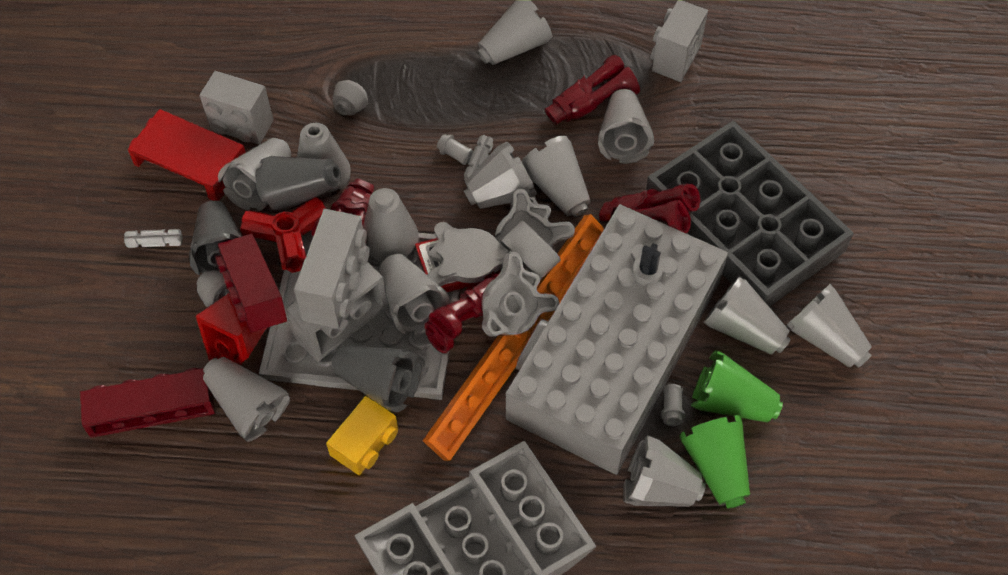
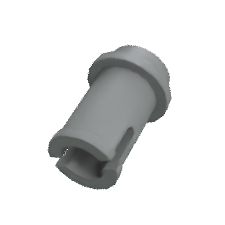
[437,134,473,165]
[660,384,685,426]

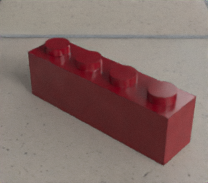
[215,234,287,333]
[80,368,215,438]

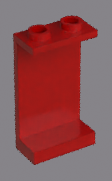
[128,109,246,201]

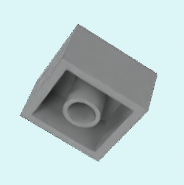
[650,0,708,82]
[199,71,274,145]

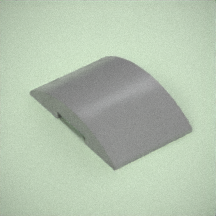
[354,441,596,575]

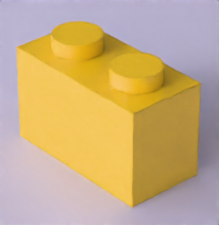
[326,396,398,476]

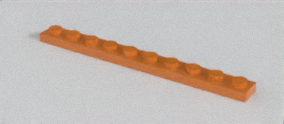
[423,214,604,461]

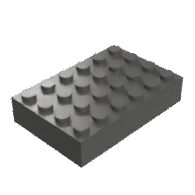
[646,120,854,307]

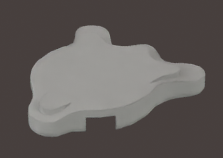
[495,189,575,271]
[427,222,510,286]
[482,252,559,337]

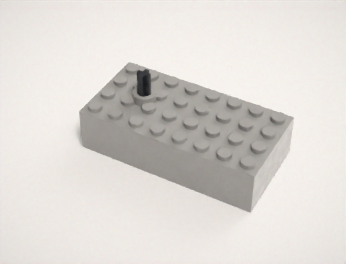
[506,204,729,475]

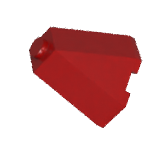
[196,293,266,365]

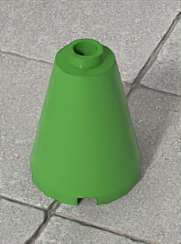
[691,350,783,423]
[679,415,750,509]

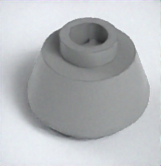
[332,80,368,115]
[197,270,229,308]

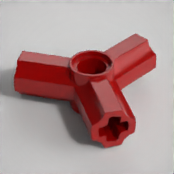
[240,197,326,273]

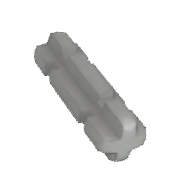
[464,135,493,182]
[124,229,183,248]

